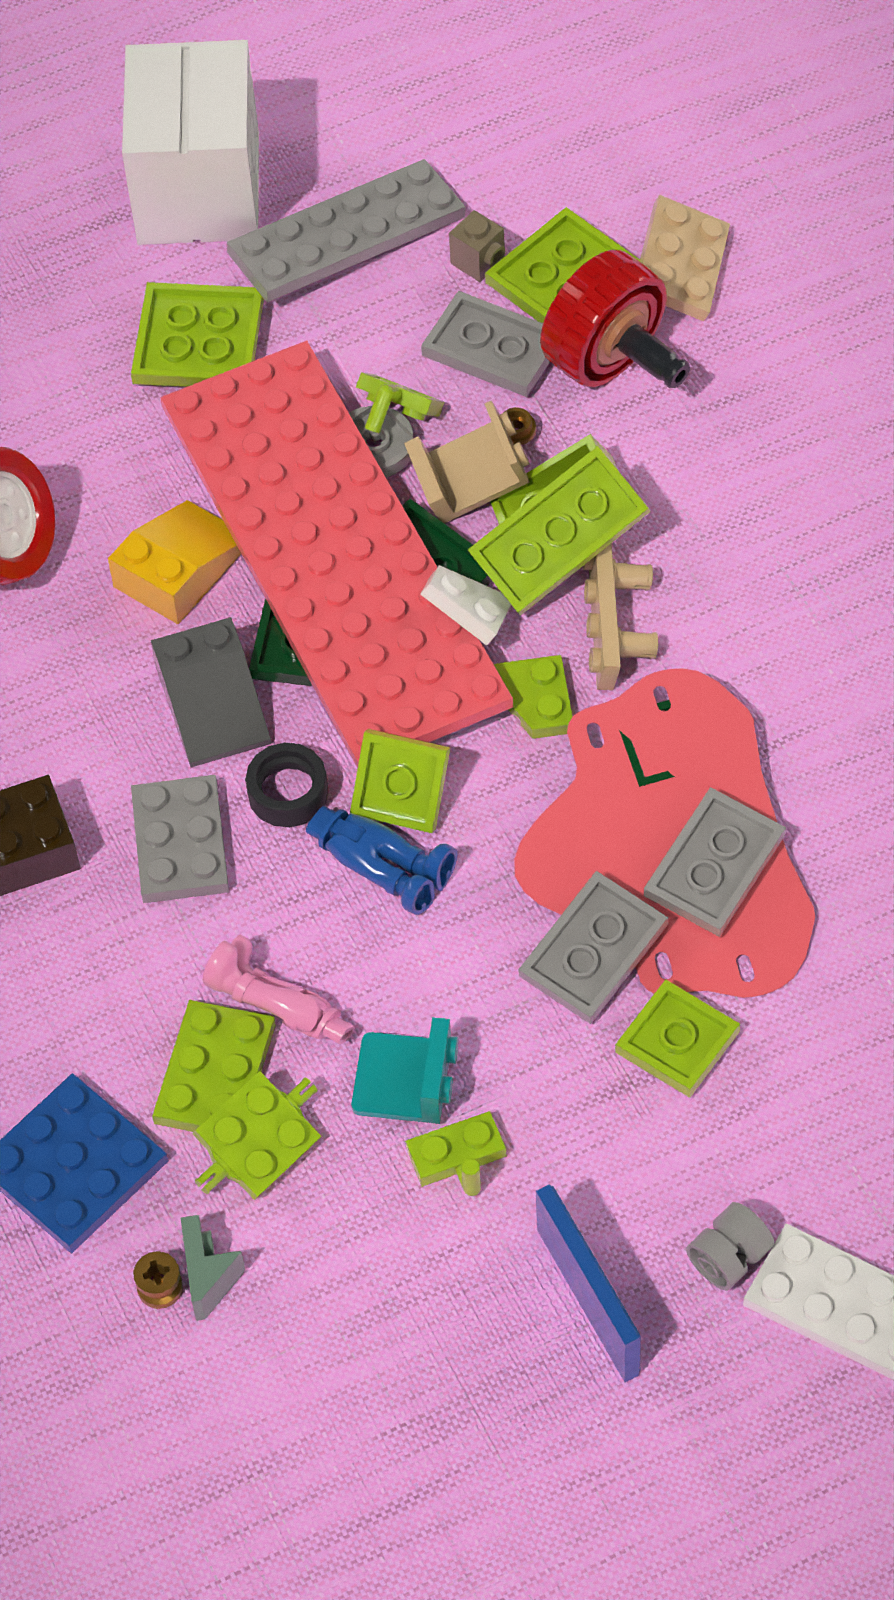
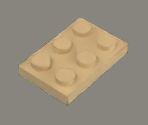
[640,195,730,321]

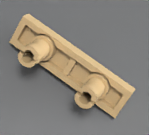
[582,543,658,690]

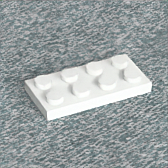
[743,1223,894,1380]

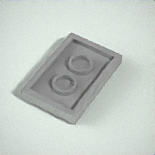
[421,291,550,397]
[131,775,229,903]
[644,787,786,937]
[518,871,668,1024]

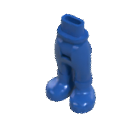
[306,806,458,915]

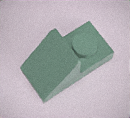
[180,1215,245,1321]

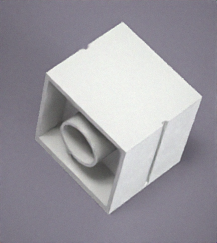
[122,40,259,245]

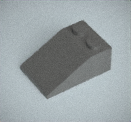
[151,617,271,768]

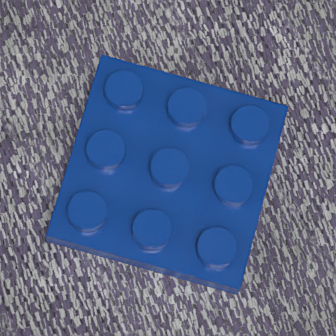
[0,1073,169,1254]

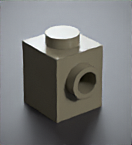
[449,210,505,282]

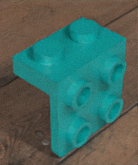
[351,1017,459,1124]

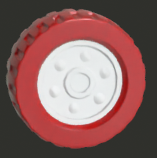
[0,447,55,585]

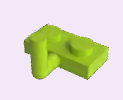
[356,372,445,433]

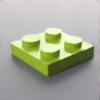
[350,729,451,833]
[615,979,740,1098]

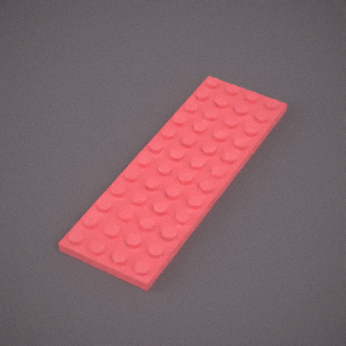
[160,341,513,769]

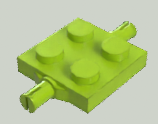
[192,1070,322,1200]

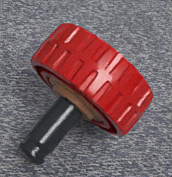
[540,250,690,388]

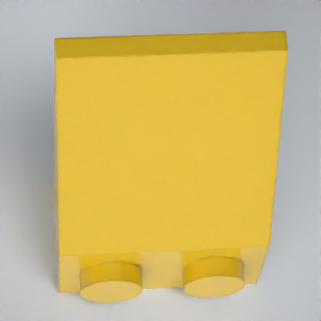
[108,500,241,624]

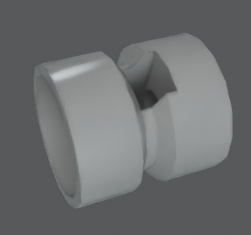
[686,1202,774,1291]

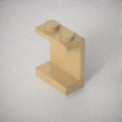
[404,400,530,524]

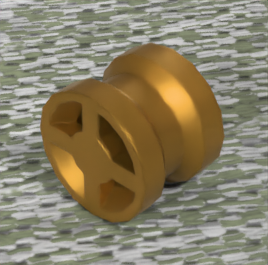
[133,1251,183,1309]

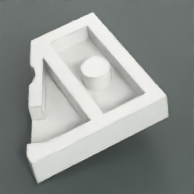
[420,565,511,645]

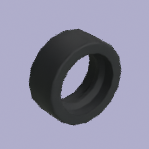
[245,742,328,828]

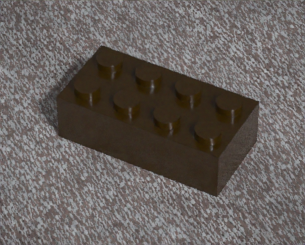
[0,774,81,896]

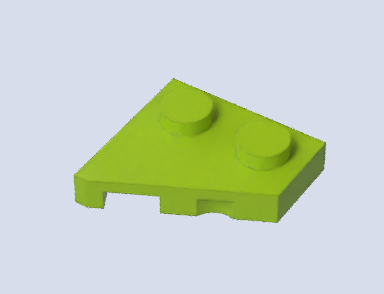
[494,655,573,739]

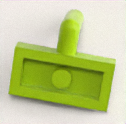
[405,1111,507,1196]

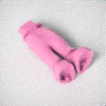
[202,935,354,1044]

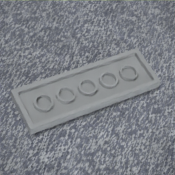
[227,159,466,302]

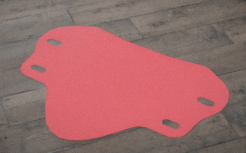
[514,668,815,998]

